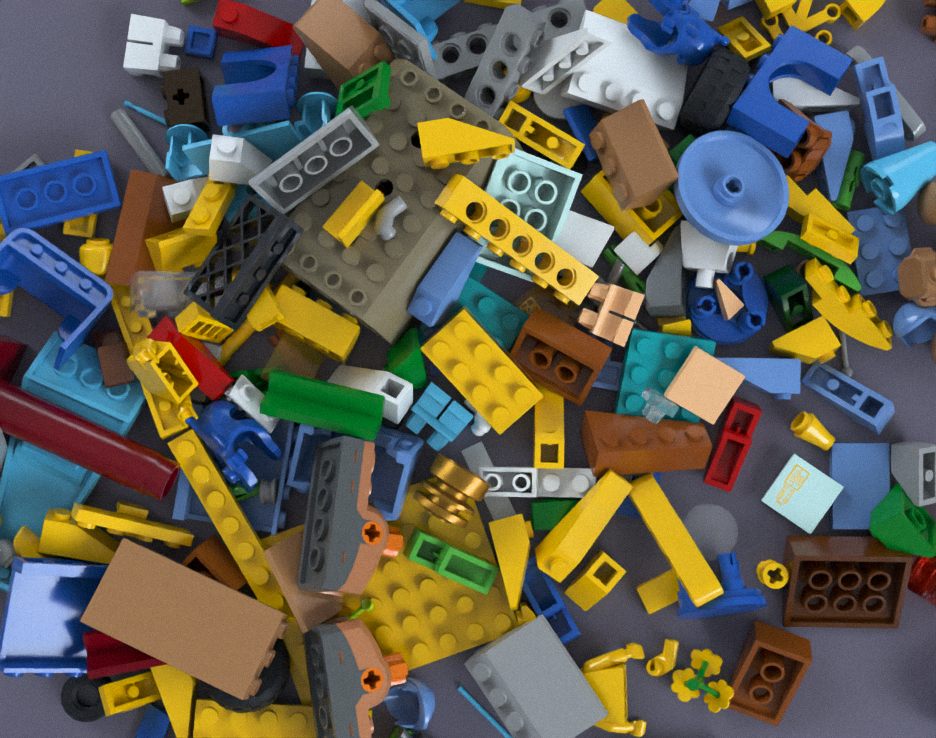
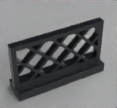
[183,194,305,331]

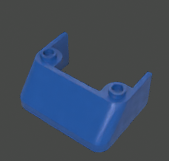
[0,228,113,371]

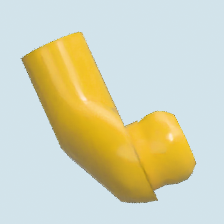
[646,638,679,677]

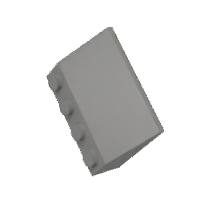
[464,614,609,738]

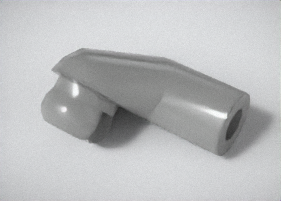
[374,195,408,240]

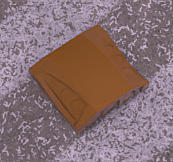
[767,99,832,181]

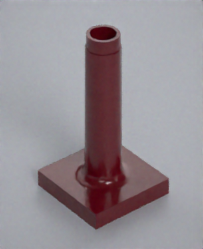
[0,334,181,501]

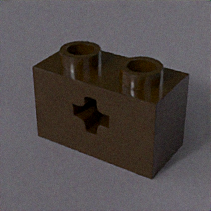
[161,67,211,132]

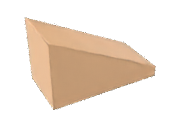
[713,279,744,321]

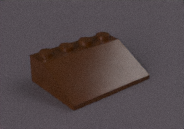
[782,535,914,629]

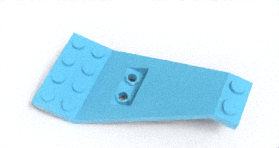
[0,331,147,593]

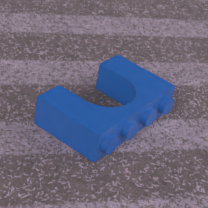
[726,25,853,158]
[211,45,300,126]

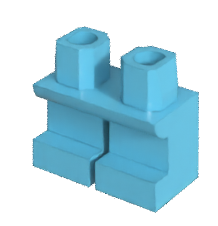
[405,382,474,451]

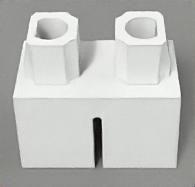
[123,14,185,78]

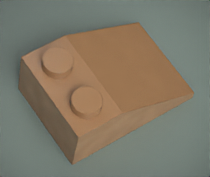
[292,0,396,91]

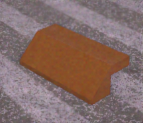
[105,169,187,297]

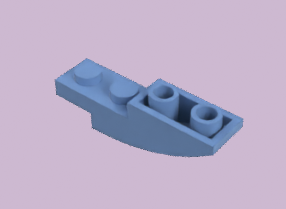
[851,56,906,161]

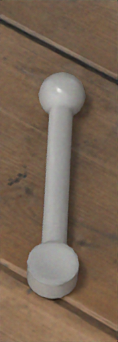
[835,327,853,377]

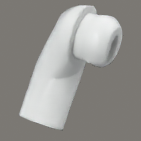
[463,399,491,436]

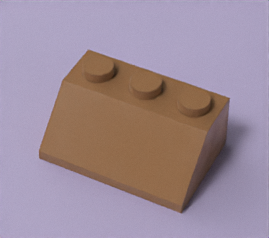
[589,99,679,211]
[263,530,344,634]

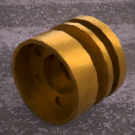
[413,453,491,529]

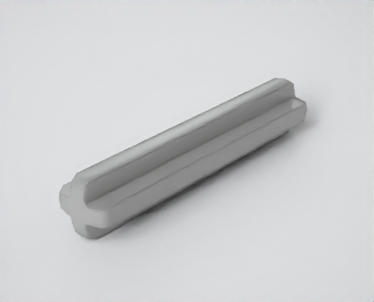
[111,108,170,178]

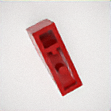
[212,0,304,58]
[147,316,235,401]

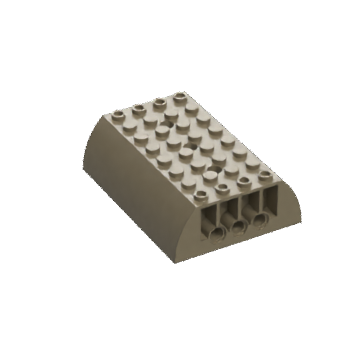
[254,59,524,347]

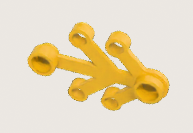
[759,0,841,45]

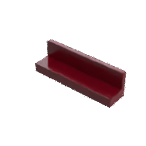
[83,630,167,679]

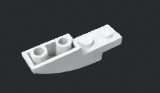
[479,467,597,498]

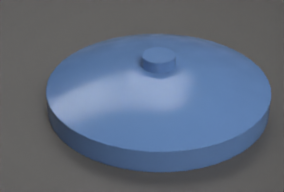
[674,131,789,246]

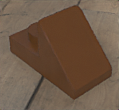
[92,328,135,388]

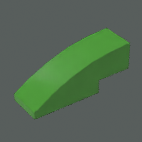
[403,527,500,595]

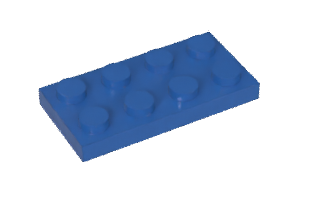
[0,150,122,236]

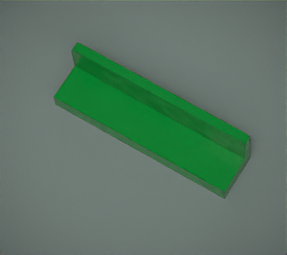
[260,369,385,441]

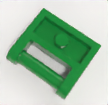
[335,61,391,118]

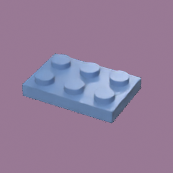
[843,207,911,297]

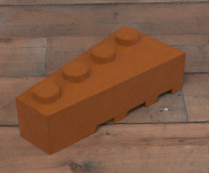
[580,410,712,477]

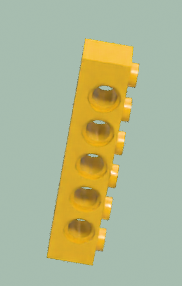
[434,173,599,305]

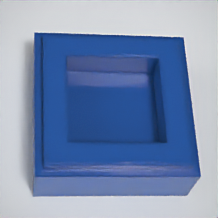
[184,25,218,60]

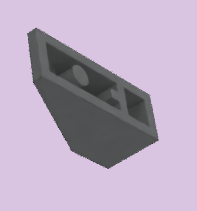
[642,226,686,319]

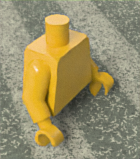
[127,338,199,427]
[580,642,647,737]

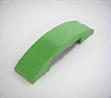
[756,231,862,295]

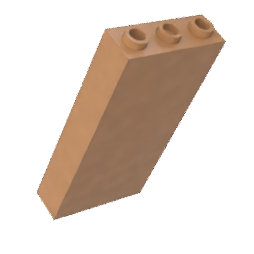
[80,538,289,700]

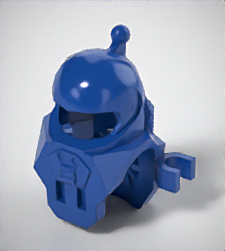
[627,0,729,66]
[185,400,282,493]

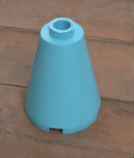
[860,141,936,215]

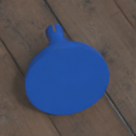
[686,261,769,346]
[677,552,767,619]

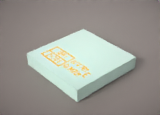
[761,453,844,534]

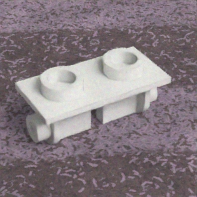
[224,374,280,434]

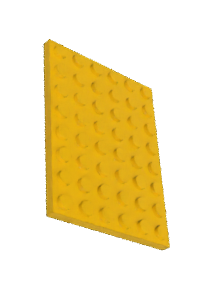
[260,477,519,705]

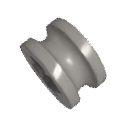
[260,479,279,505]

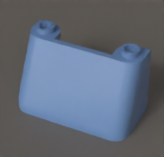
[287,423,424,521]

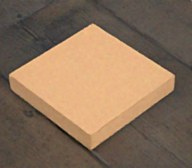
[663,346,746,425]

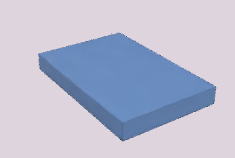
[829,443,890,529]

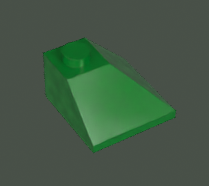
[869,483,936,558]

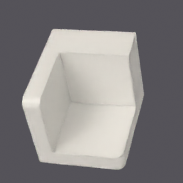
[614,231,664,275]

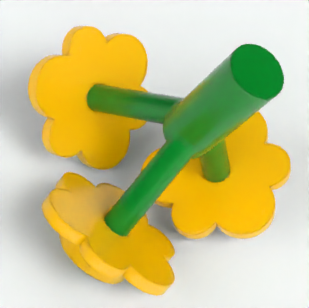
[671,648,734,713]

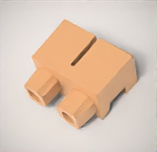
[577,283,645,347]

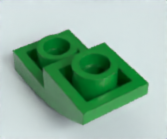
[530,497,582,530]

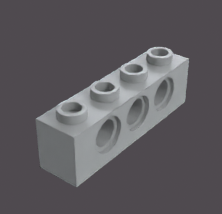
[464,4,547,121]

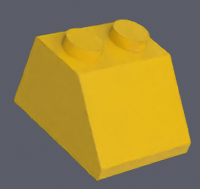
[145,227,217,277]

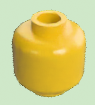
[79,238,113,280]

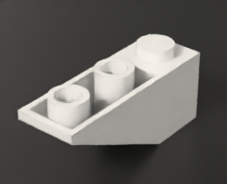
[327,365,413,424]

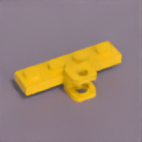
[71,500,194,548]

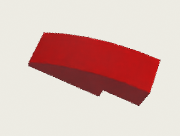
[703,396,762,492]

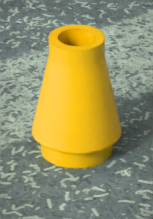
[790,411,835,451]

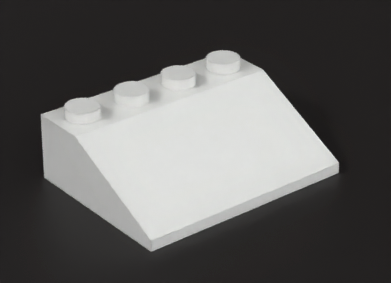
[559,10,688,131]

